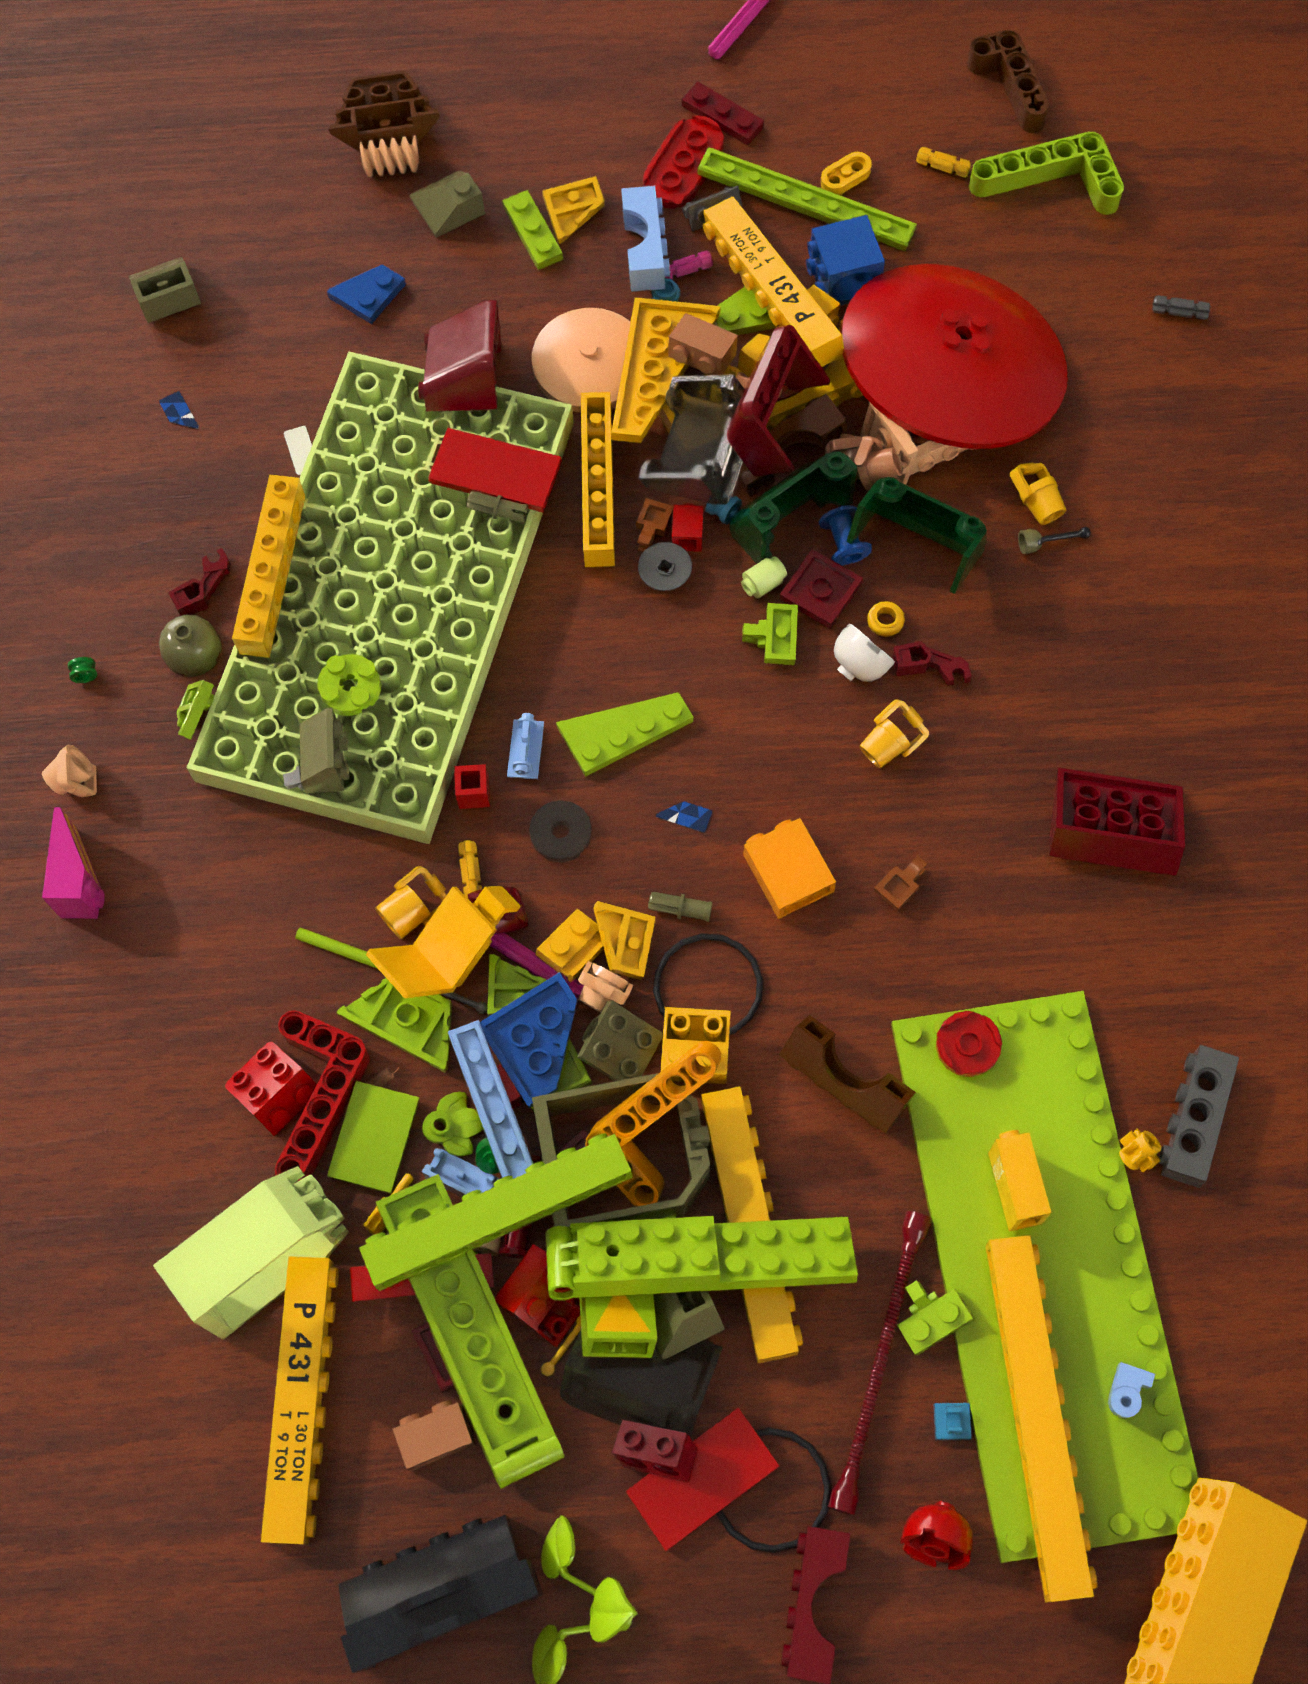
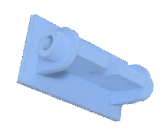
[507,713,544,779]

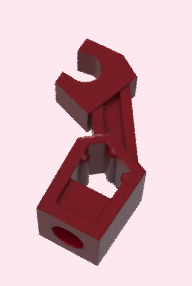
[168,548,231,616]
[892,641,972,686]

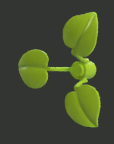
[532,1515,637,1684]

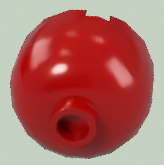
[900,1501,973,1570]

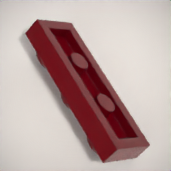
[681,81,764,146]

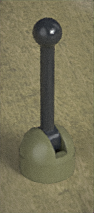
[1018,527,1091,554]

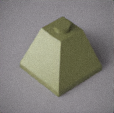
[409,171,485,238]

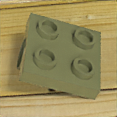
[577,1000,663,1081]

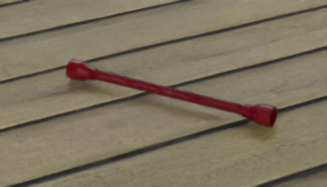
[828,1211,932,1515]

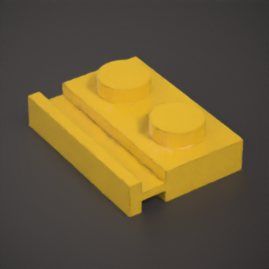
[535,908,604,982]

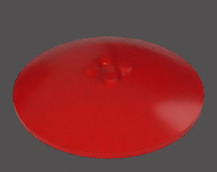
[841,264,1068,449]

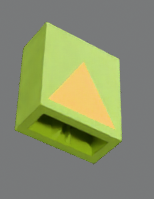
[579,1294,657,1358]

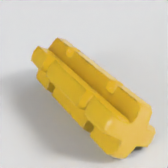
[916,147,971,178]
[458,840,482,898]

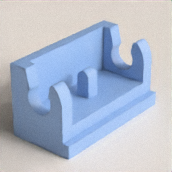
[422,1148,499,1197]

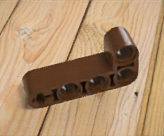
[967,30,1049,133]

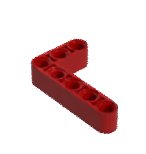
[275,1010,370,1183]

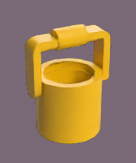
[375,866,447,939]

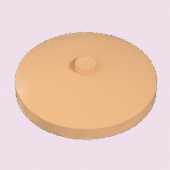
[532,308,631,413]

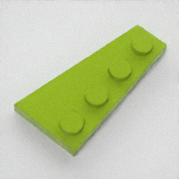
[556,692,694,777]

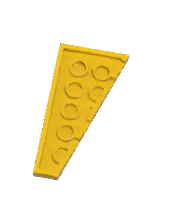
[611,297,721,443]

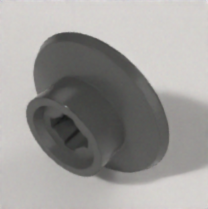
[638,542,692,591]

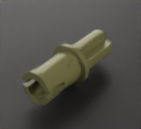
[467,491,528,524]
[648,892,713,922]

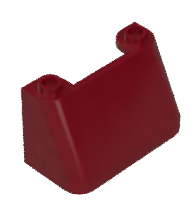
[418,300,502,412]

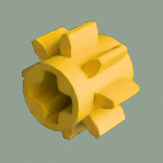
[1119,1129,1161,1172]

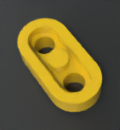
[821,152,872,195]

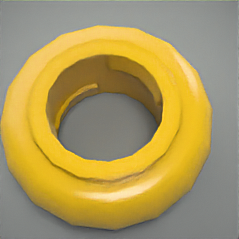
[867,601,905,637]

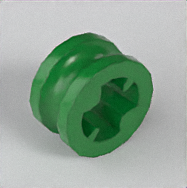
[67,657,97,683]

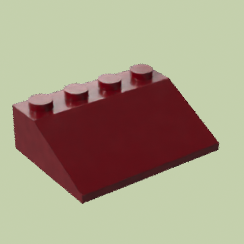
[1049,767,1185,876]

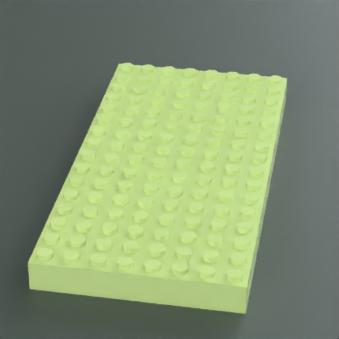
[187,351,574,844]

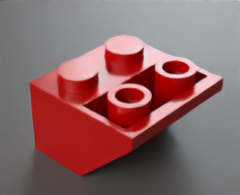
[495,1244,580,1348]

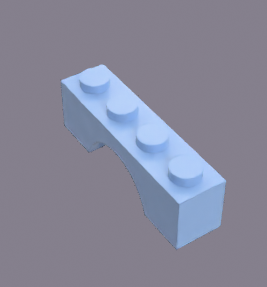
[621,186,670,292]

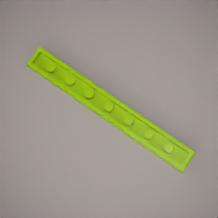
[697,147,917,252]

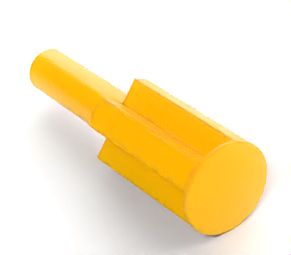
[363,1173,414,1235]

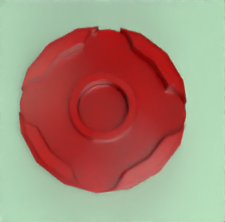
[935,1011,1002,1077]

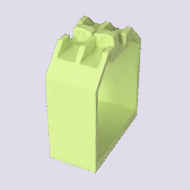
[153,1166,349,1340]

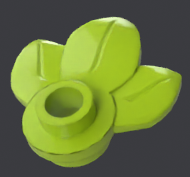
[422,1092,484,1156]

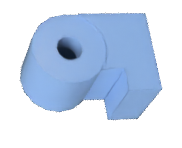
[1108,1362,1155,1418]

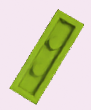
[502,190,563,270]

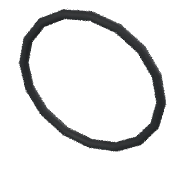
[653,933,763,1035]
[716,1427,831,1553]

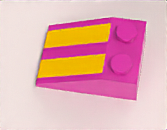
[42,807,104,919]

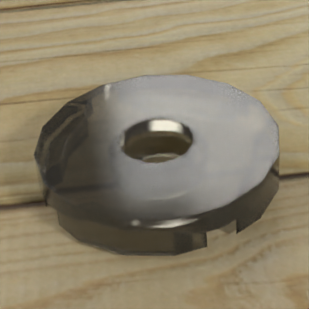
[529,800,592,863]

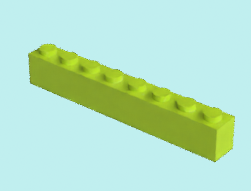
[359,1133,633,1291]

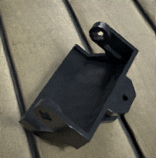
[338,1515,543,1673]

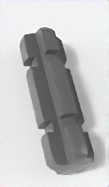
[1152,295,1210,320]

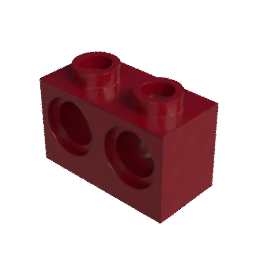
[612,1420,698,1482]

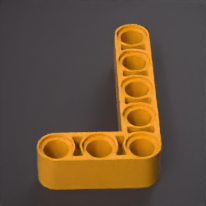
[585,1041,721,1207]

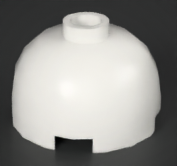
[834,623,895,682]

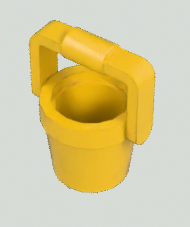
[1010,463,1067,525]
[859,699,929,768]

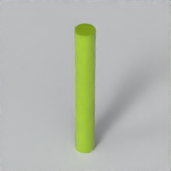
[295,927,378,969]

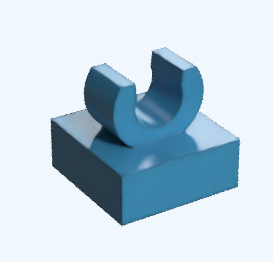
[933,1403,971,1440]

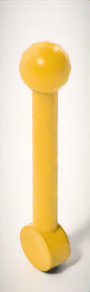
[541,1316,581,1377]

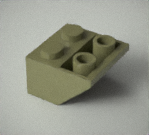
[129,257,201,323]
[299,708,349,794]
[653,1291,725,1360]

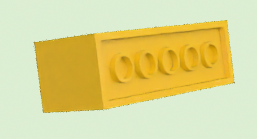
[1124,1478,1308,1684]

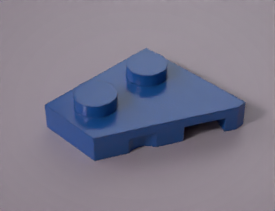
[327,265,406,324]

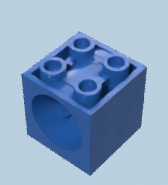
[806,215,885,306]

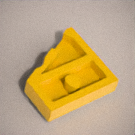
[543,176,604,244]
[593,901,656,980]

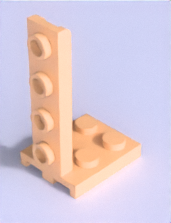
[860,403,974,484]

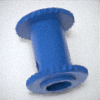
[819,505,872,566]

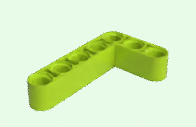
[969,132,1124,215]

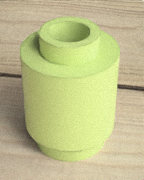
[741,556,787,598]

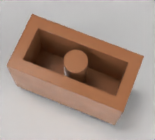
[668,313,738,379]
[393,1400,475,1471]

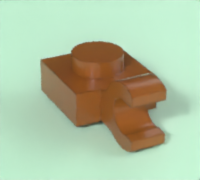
[636,498,674,553]
[874,856,927,912]

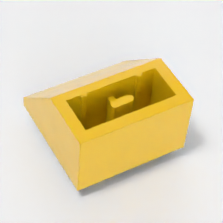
[661,1007,731,1084]

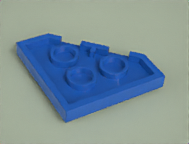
[480,972,578,1108]

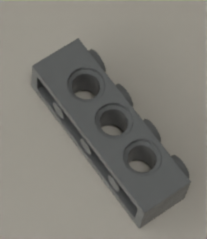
[1158,1045,1239,1188]

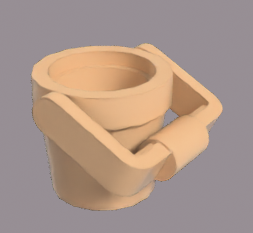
[42,744,97,797]
[578,961,633,1013]

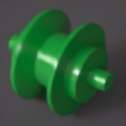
[475,1138,500,1174]

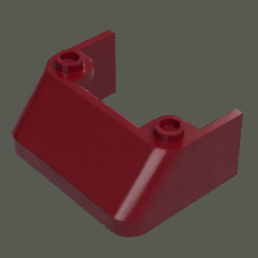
[726,325,831,476]

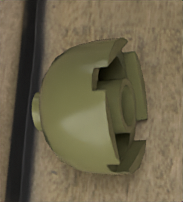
[158,615,222,677]

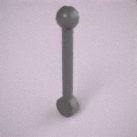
[442,993,488,1014]

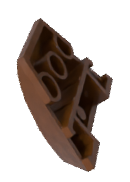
[329,70,440,153]

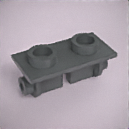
[682,185,742,232]

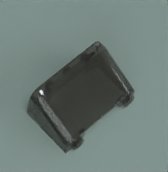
[638,374,745,505]
[560,1330,723,1438]

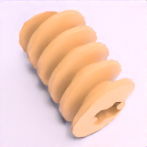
[360,135,419,178]

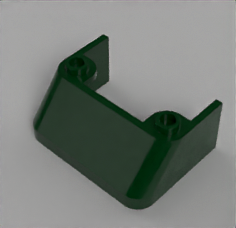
[846,477,987,594]

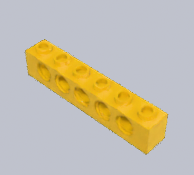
[581,392,615,567]
[232,475,305,658]

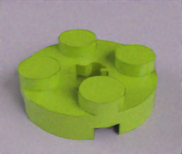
[317,654,381,716]

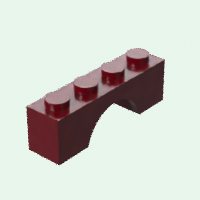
[781,1526,851,1684]

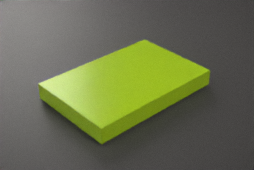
[327,1081,420,1194]

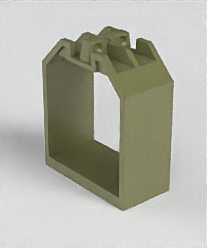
[532,1073,710,1228]

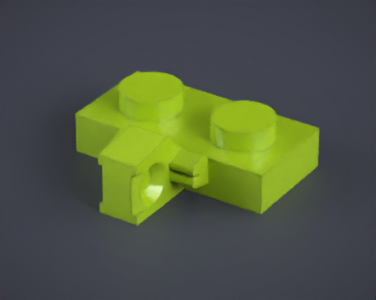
[742,603,798,665]
[897,1280,975,1356]

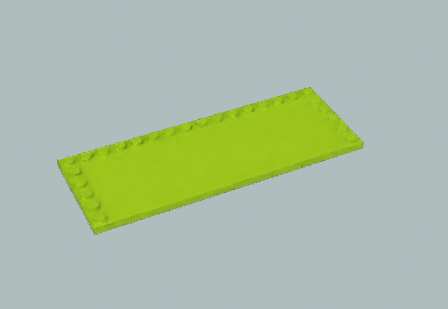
[891,991,1198,1563]

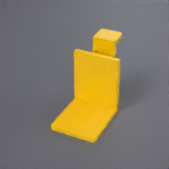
[366,886,521,998]

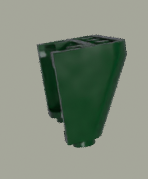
[730,452,858,564]

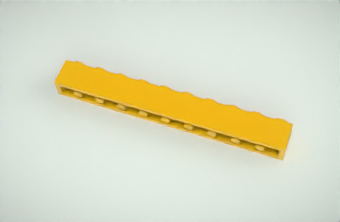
[985,1235,1097,1603]

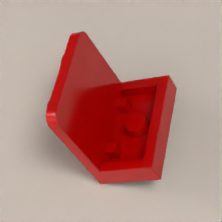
[225,1042,317,1136]

